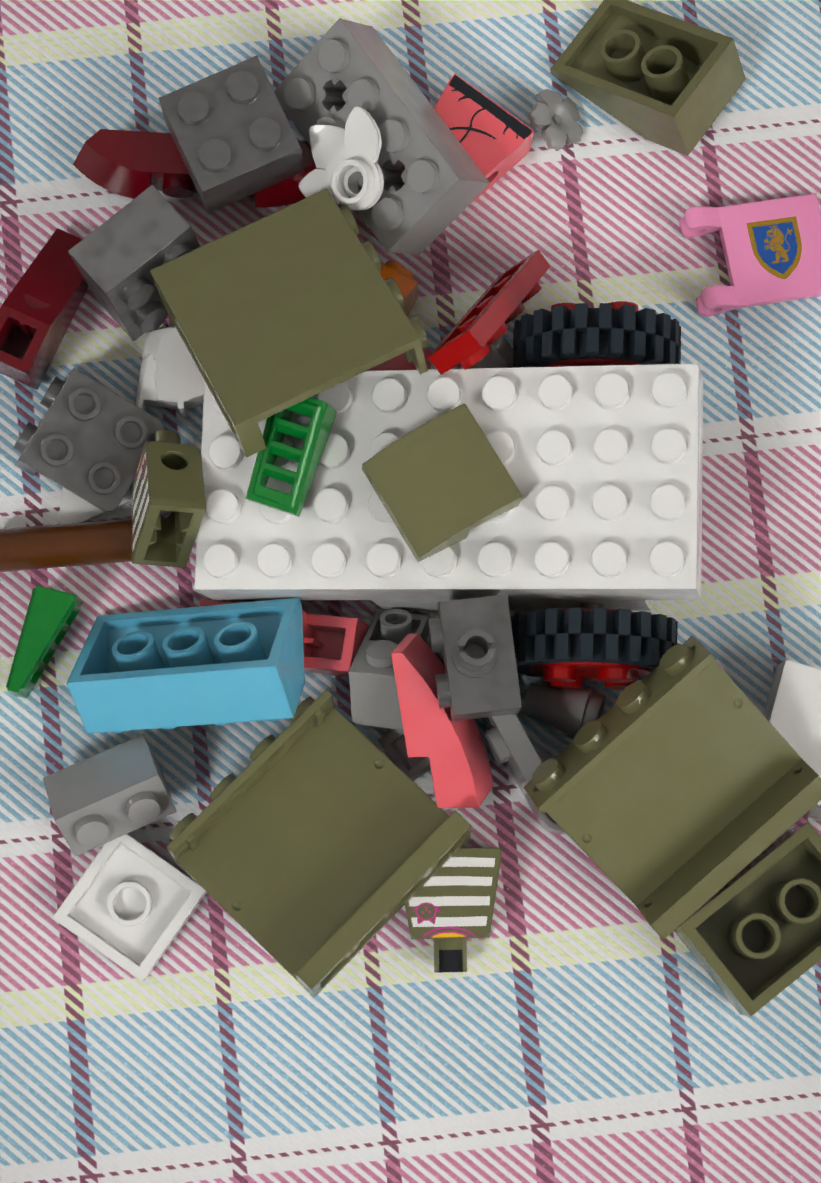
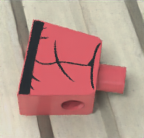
[434,74,534,203]

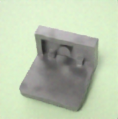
[12,368,163,512]

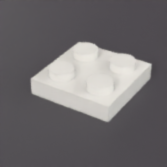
[52,833,207,982]

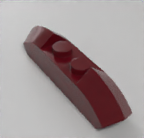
[73,129,316,208]

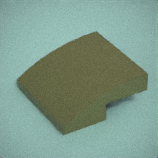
[362,403,523,562]

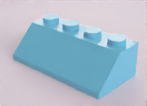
[67,597,305,734]

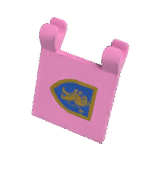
[679,193,821,317]

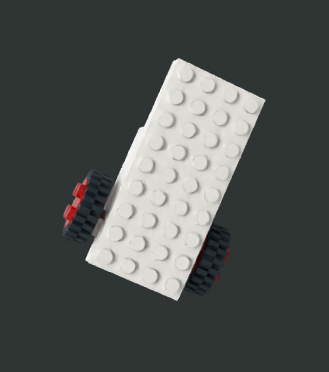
[194,301,703,690]

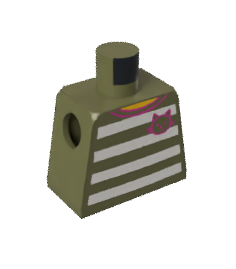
[132,430,206,568]
[405,848,501,973]

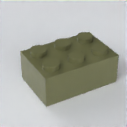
[674,822,821,1017]

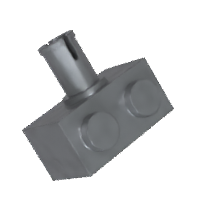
[429,594,522,721]

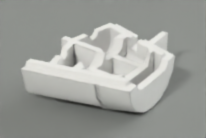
[135,327,205,417]

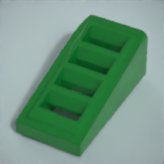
[246,397,337,517]
[6,585,83,699]

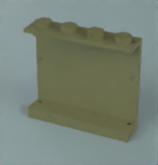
[150,188,429,458]
[524,635,821,940]
[167,689,472,998]

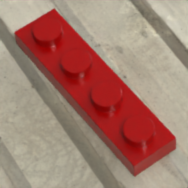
[428,250,551,375]

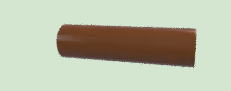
[0,519,132,572]

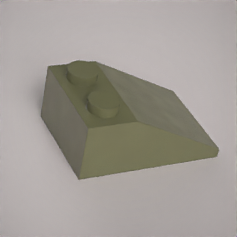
[551,0,746,156]

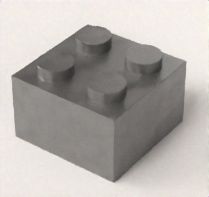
[158,56,304,213]
[68,185,201,341]

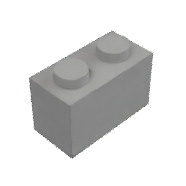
[43,734,177,856]

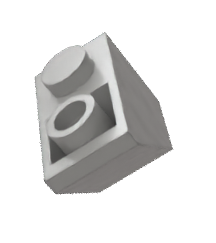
[349,609,429,730]

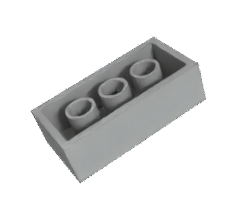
[274,18,490,255]

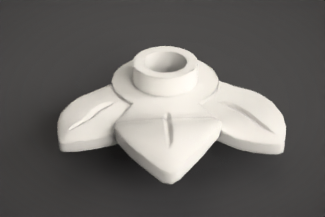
[298,106,384,211]

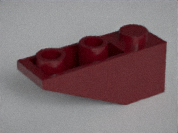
[0,228,89,390]

